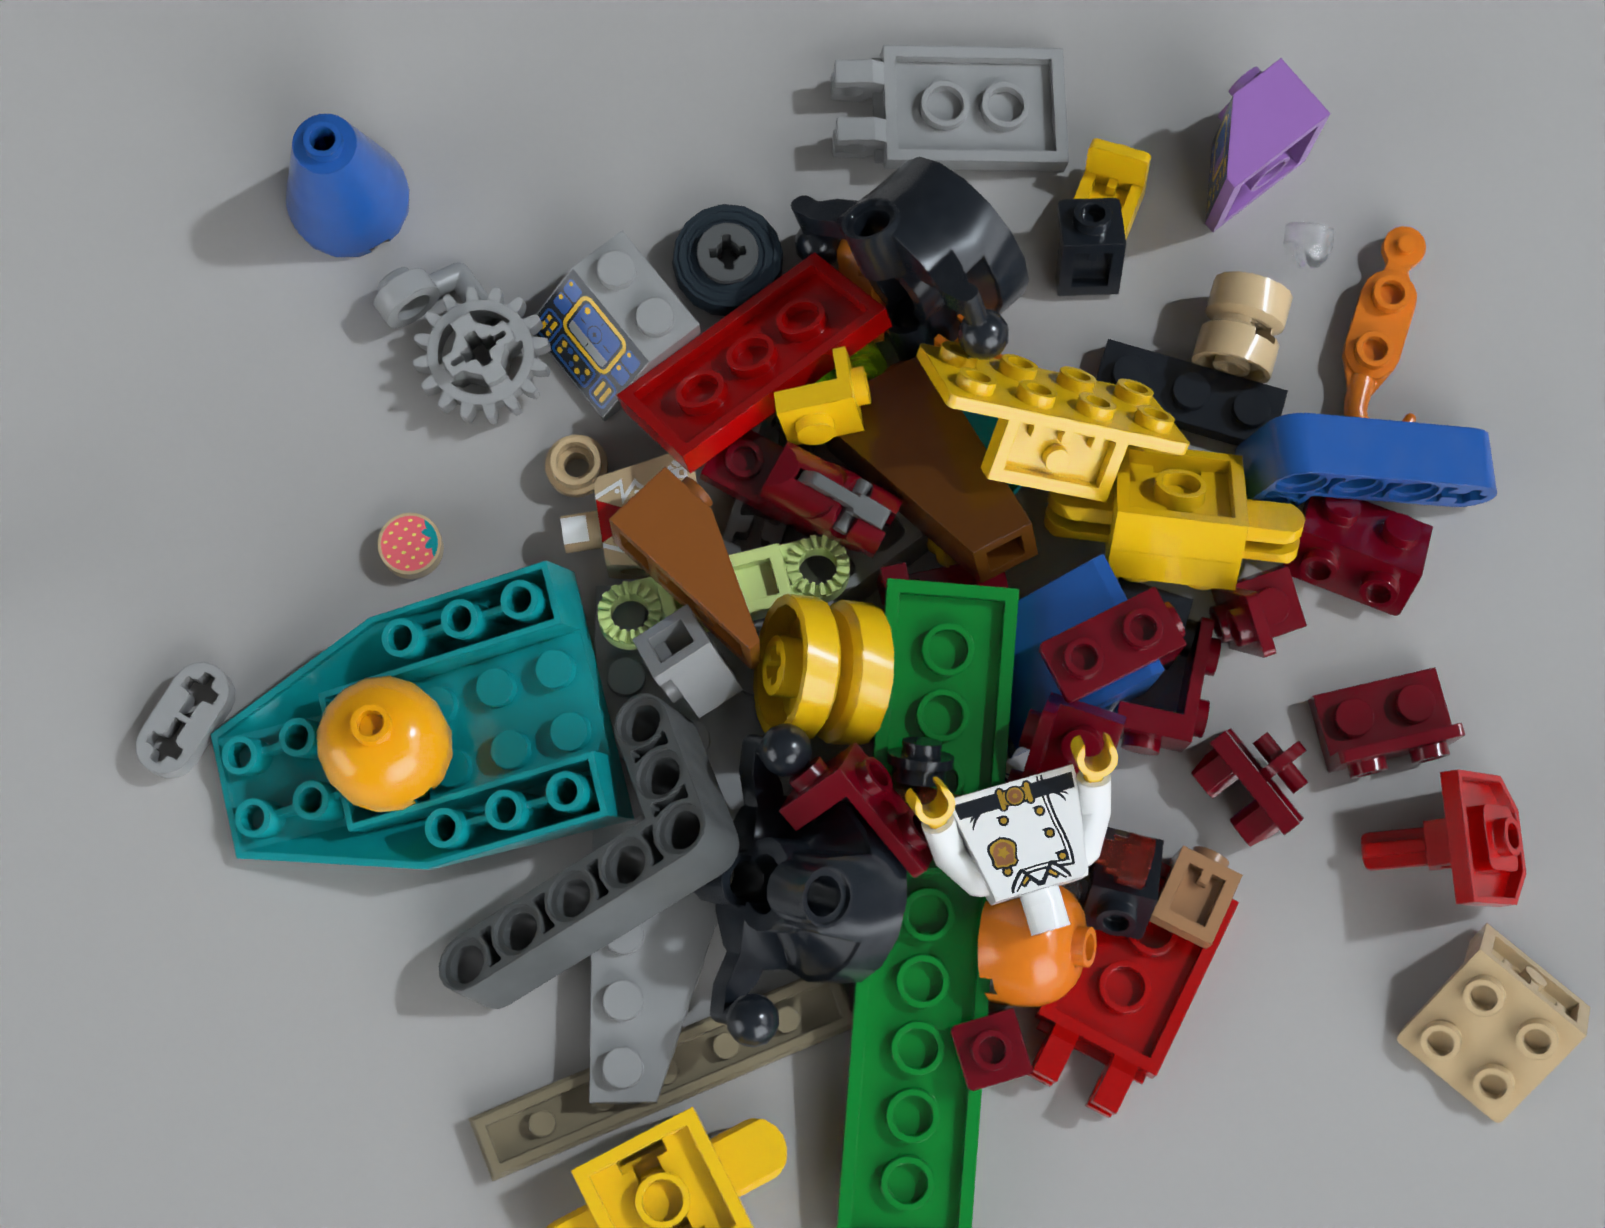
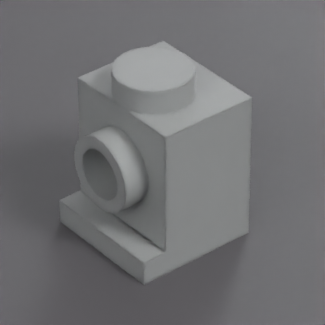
[632,604,743,718]

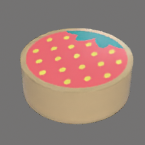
[378,513,444,579]

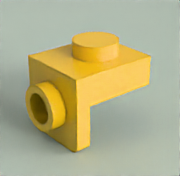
[1073,138,1151,240]
[774,346,871,445]

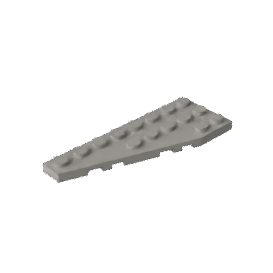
[589,586,765,1104]

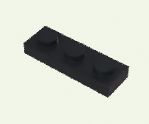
[1096,339,1288,446]

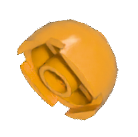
[317,676,453,812]

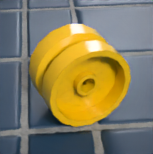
[753,594,894,745]

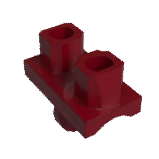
[1191,728,1308,847]

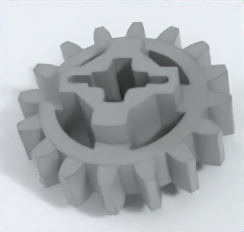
[413,286,551,424]

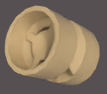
[1191,271,1293,383]

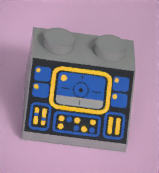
[534,230,701,421]

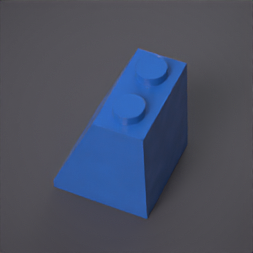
[1007,554,1165,759]

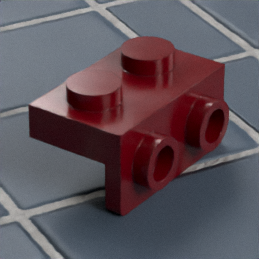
[1283,496,1433,616]

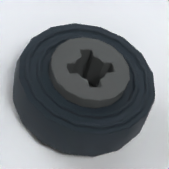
[672,204,783,316]

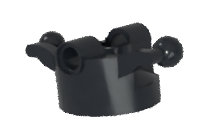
[791,156,1029,361]
[694,723,907,1047]

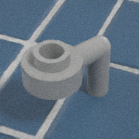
[374,263,501,328]

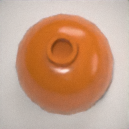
[978,886,1096,1007]

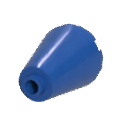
[286,114,410,257]

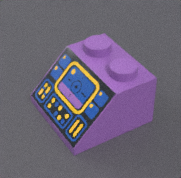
[1205,58,1331,232]

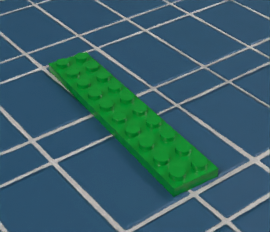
[836,578,1019,1228]

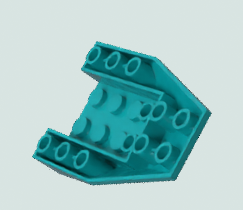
[210,560,635,870]

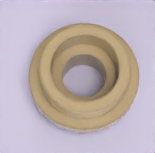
[545,435,608,498]

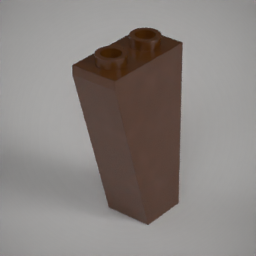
[825,357,1038,583]

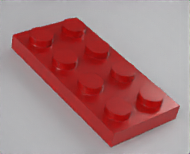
[616,252,892,474]

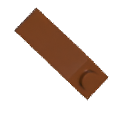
[609,467,761,670]

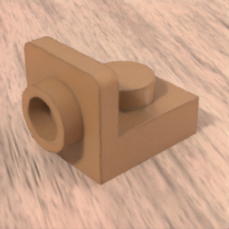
[1150,845,1243,949]

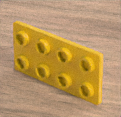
[916,341,1190,502]

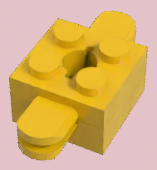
[1044,445,1305,591]
[546,1107,787,1228]

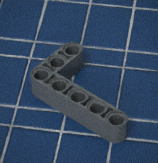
[438,694,739,1009]

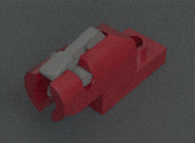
[700,430,904,558]

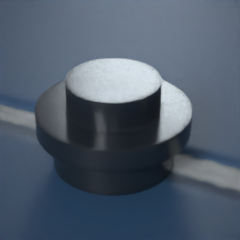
[887,737,954,787]

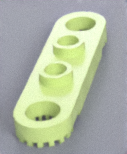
[597,535,850,650]

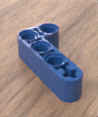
[1235,413,1497,507]

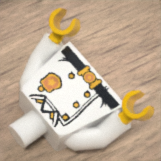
[905,732,1118,936]

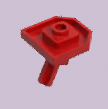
[1361,769,1527,907]

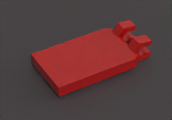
[1028,862,1239,1118]

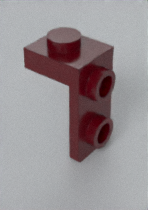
[1039,586,1187,703]
[1112,617,1222,755]
[779,742,933,878]

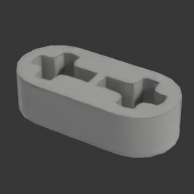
[136,662,235,778]

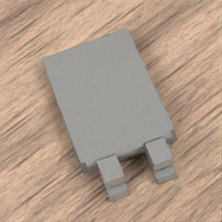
[831,45,1069,172]

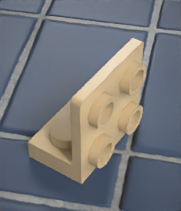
[1397,923,1590,1123]

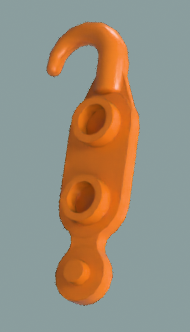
[1342,226,1426,422]

